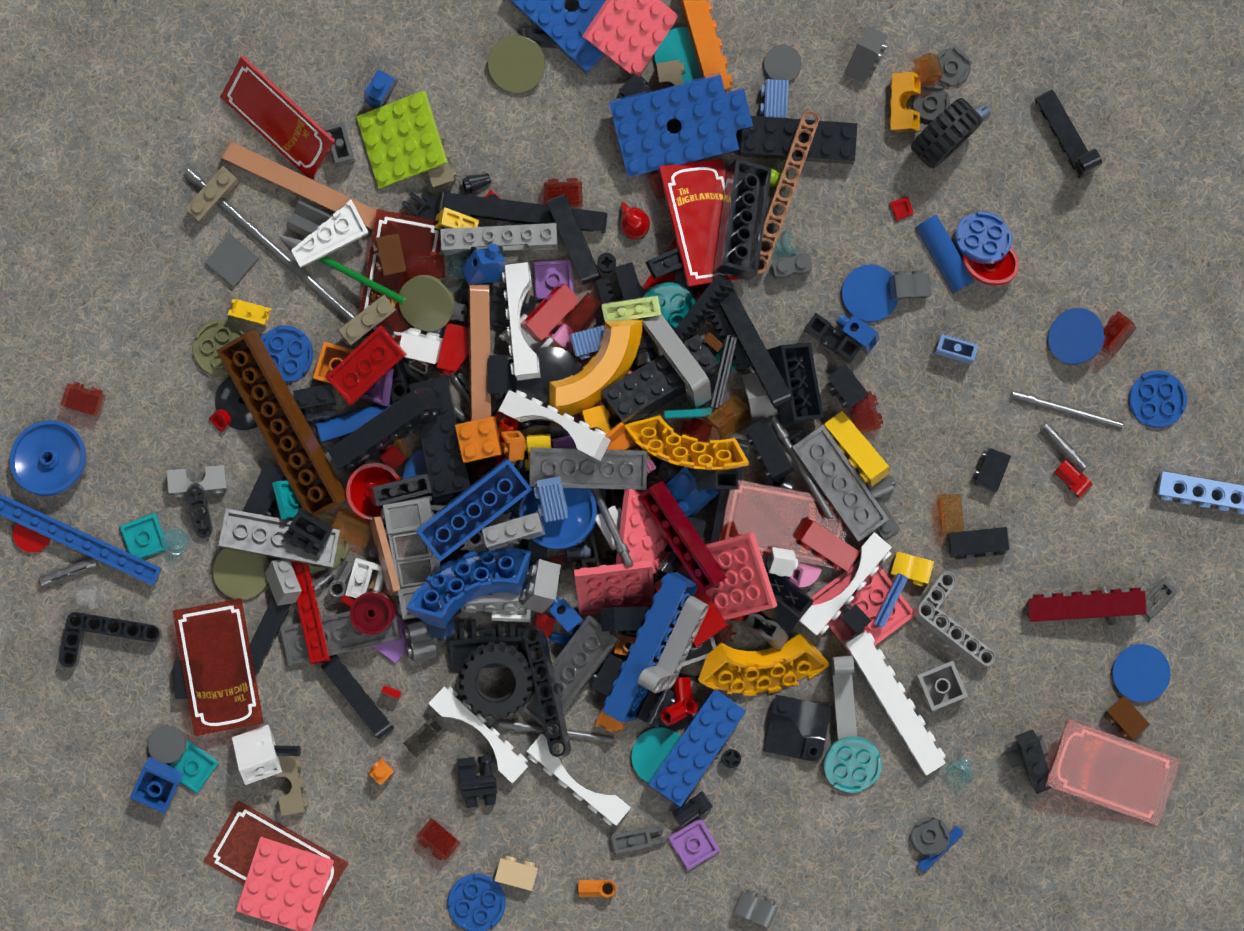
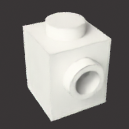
[767,547,798,577]

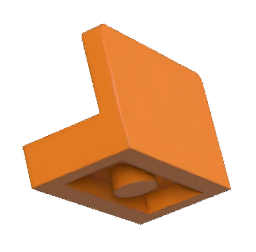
[605,422,637,450]

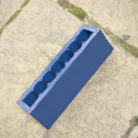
[915,214,974,294]
[316,403,391,443]

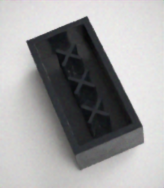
[767,342,824,425]
[762,558,814,633]

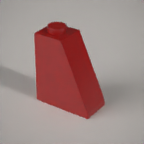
[437,323,469,376]

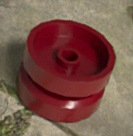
[350,590,396,635]

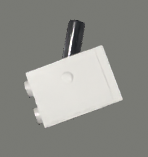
[232,725,301,785]

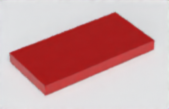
[325,325,407,406]
[654,564,729,648]

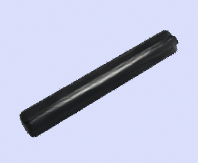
[710,334,737,409]

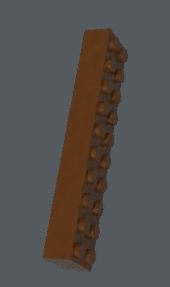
[216,329,346,516]

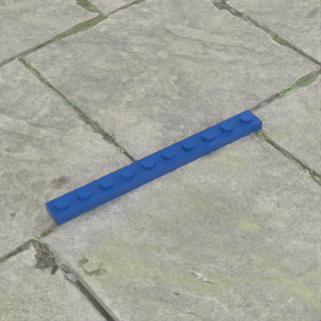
[0,494,162,586]

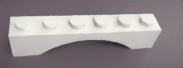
[502,262,541,380]
[499,390,611,461]
[799,532,892,636]
[428,686,529,783]
[527,733,631,826]

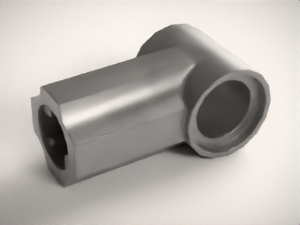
[329,560,353,598]

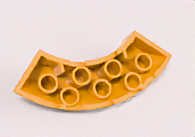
[549,319,643,416]
[625,416,749,470]
[698,633,830,696]

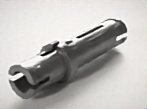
[1040,422,1088,472]
[39,557,98,588]

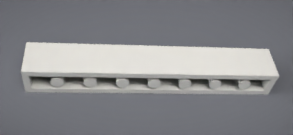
[844,631,946,775]

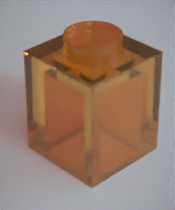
[914,53,944,85]

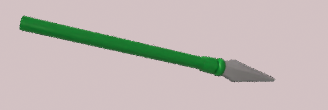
[278,234,406,305]

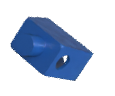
[364,69,399,109]
[461,244,505,285]
[836,314,880,354]
[549,596,584,637]

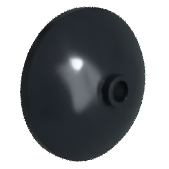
[215,377,258,430]

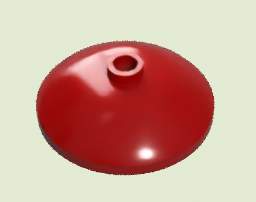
[963,248,1019,286]
[345,463,401,520]

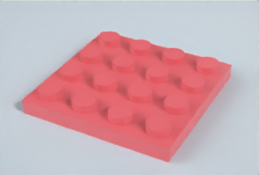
[582,0,679,77]
[616,489,668,575]
[706,532,777,620]
[574,560,655,617]
[811,561,914,656]
[236,837,335,931]

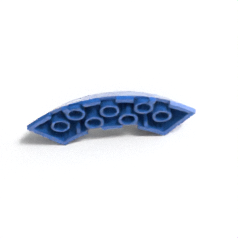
[406,547,531,629]

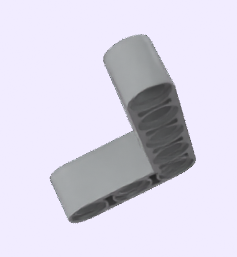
[643,314,712,409]
[913,571,995,668]
[637,596,709,693]
[831,656,857,740]

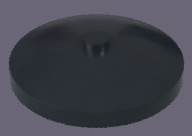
[512,347,583,408]

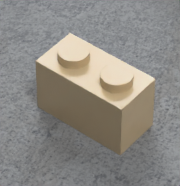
[495,855,538,891]

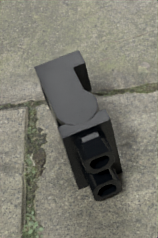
[457,755,498,808]

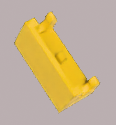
[435,207,479,229]
[228,299,272,327]

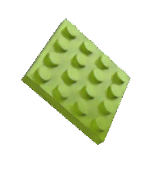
[357,91,448,189]

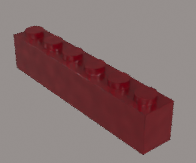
[638,481,727,594]
[1028,587,1147,622]

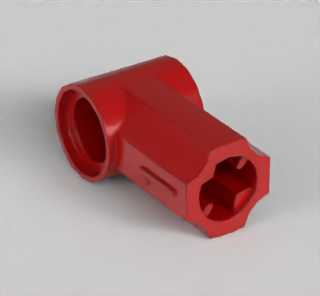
[1054,460,1093,499]

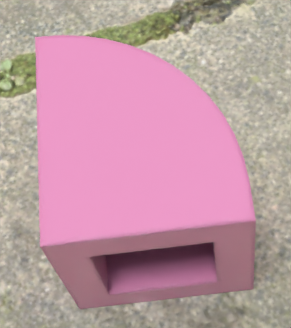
[550,323,575,350]
[788,562,822,587]

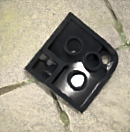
[764,694,832,761]

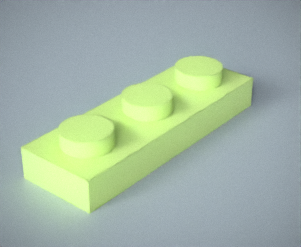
[602,295,661,322]

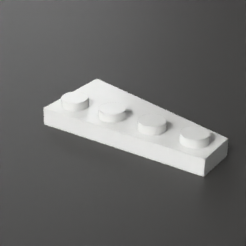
[291,200,369,268]

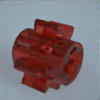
[715,625,737,644]

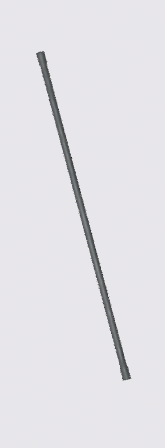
[183,167,530,485]

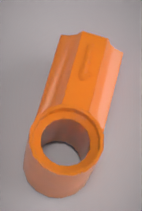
[578,880,617,898]

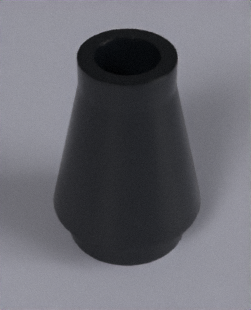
[462,173,491,194]

